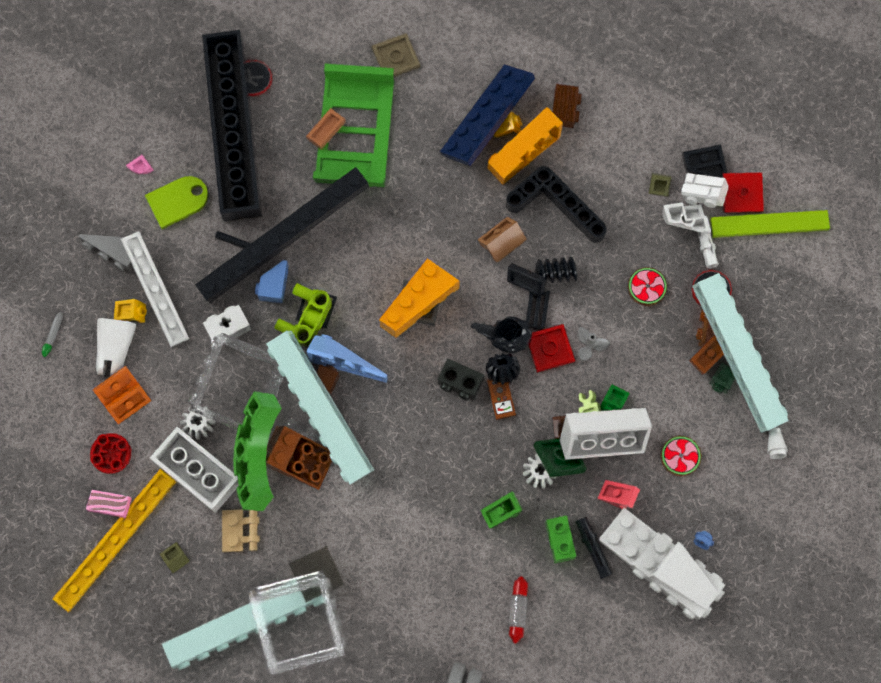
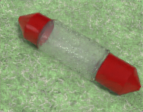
[508,576,528,644]

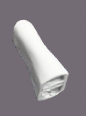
[96,318,136,376]

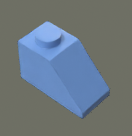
[255,260,289,303]

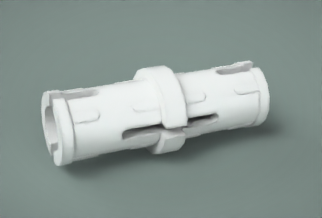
[697,231,719,269]

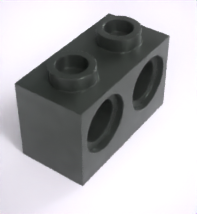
[437,358,484,401]

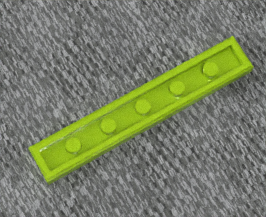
[710,210,830,238]

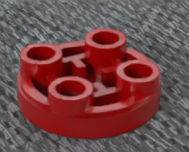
[90,433,132,474]

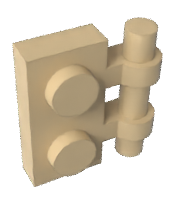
[222,510,260,552]

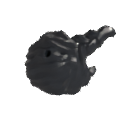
[470,316,532,353]

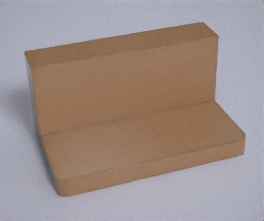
[478,217,526,262]

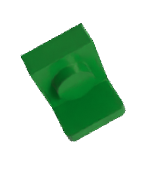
[600,384,630,411]

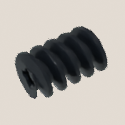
[535,257,577,284]

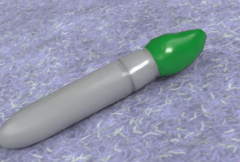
[42,312,63,358]

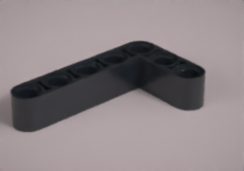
[506,166,607,243]

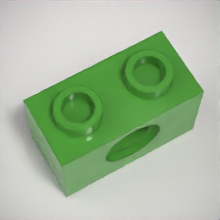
[545,516,576,564]

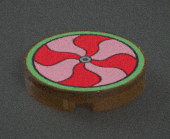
[627,267,667,306]
[660,436,702,476]

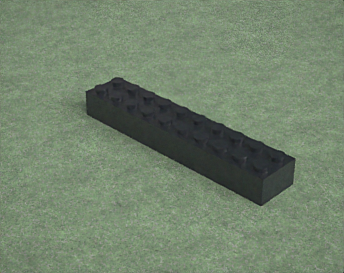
[202,30,262,222]

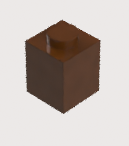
[316,364,340,396]

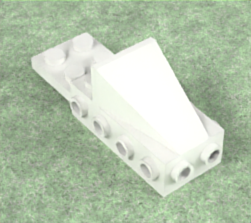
[598,508,725,620]

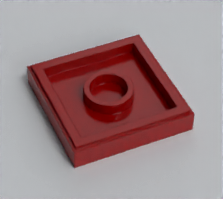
[528,324,575,373]

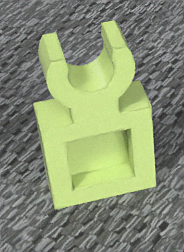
[578,390,601,413]

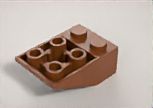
[266,426,332,490]

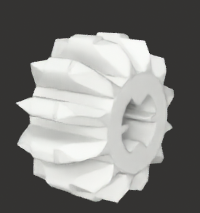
[180,405,216,440]
[523,454,556,489]

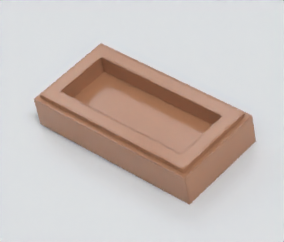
[306,108,346,150]

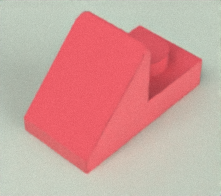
[598,480,640,509]

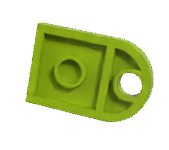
[145,176,208,229]

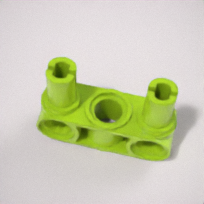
[275,283,332,347]

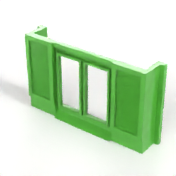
[313,64,394,187]

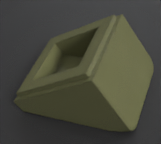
[649,173,671,197]
[160,542,190,573]

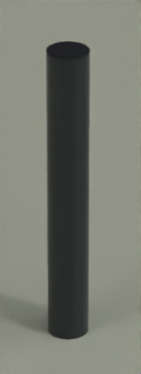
[215,231,251,249]

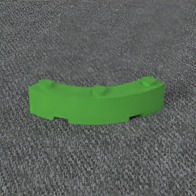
[233,392,282,511]

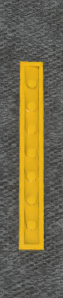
[53,469,176,612]

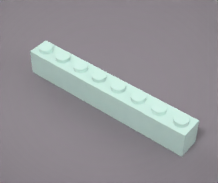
[692,273,789,432]
[266,331,374,484]
[162,572,328,670]

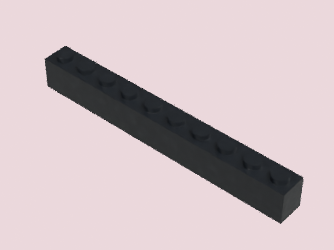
[195,167,369,303]

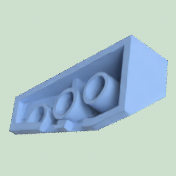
[307,334,388,383]

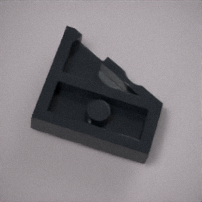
[682,144,727,178]

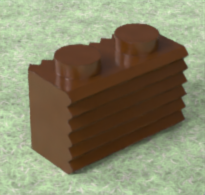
[552,84,582,128]

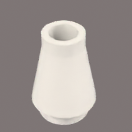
[767,428,788,459]

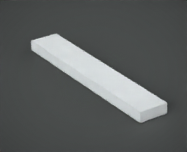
[121,231,189,347]

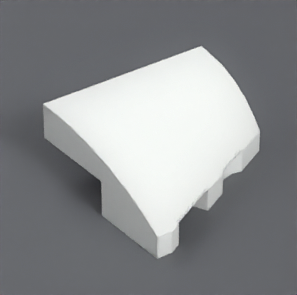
[662,203,711,234]

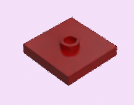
[722,172,764,213]

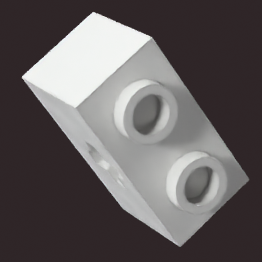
[203,305,251,348]

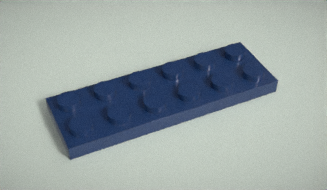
[440,64,535,166]

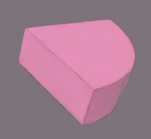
[126,155,154,174]

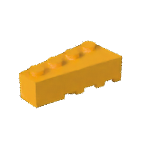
[488,107,563,185]
[379,258,460,338]

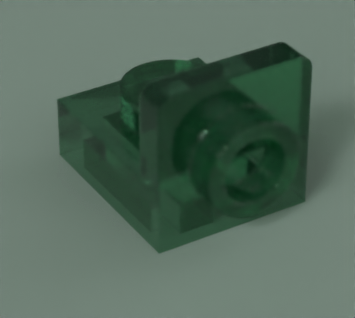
[709,362,735,394]

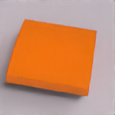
[92,366,151,424]

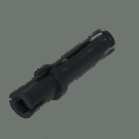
[575,517,613,579]

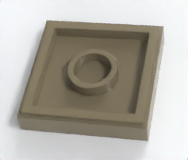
[371,33,421,77]

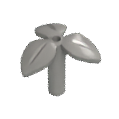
[577,327,610,361]

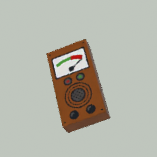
[487,380,516,420]

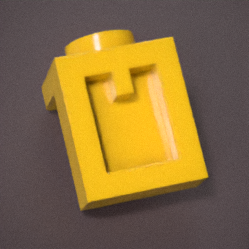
[494,111,522,138]
[114,299,147,323]

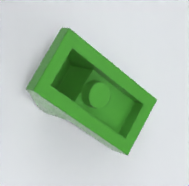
[481,492,522,529]

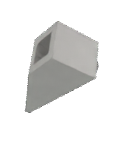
[78,234,133,272]

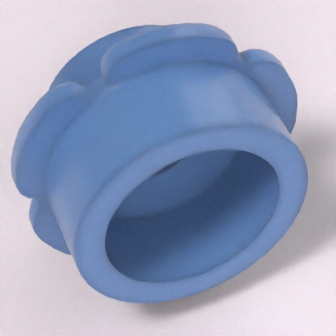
[694,531,714,550]

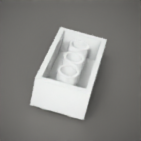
[560,408,652,459]
[150,427,239,513]

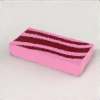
[86,490,132,518]

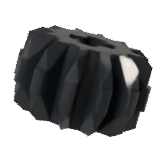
[486,352,520,385]

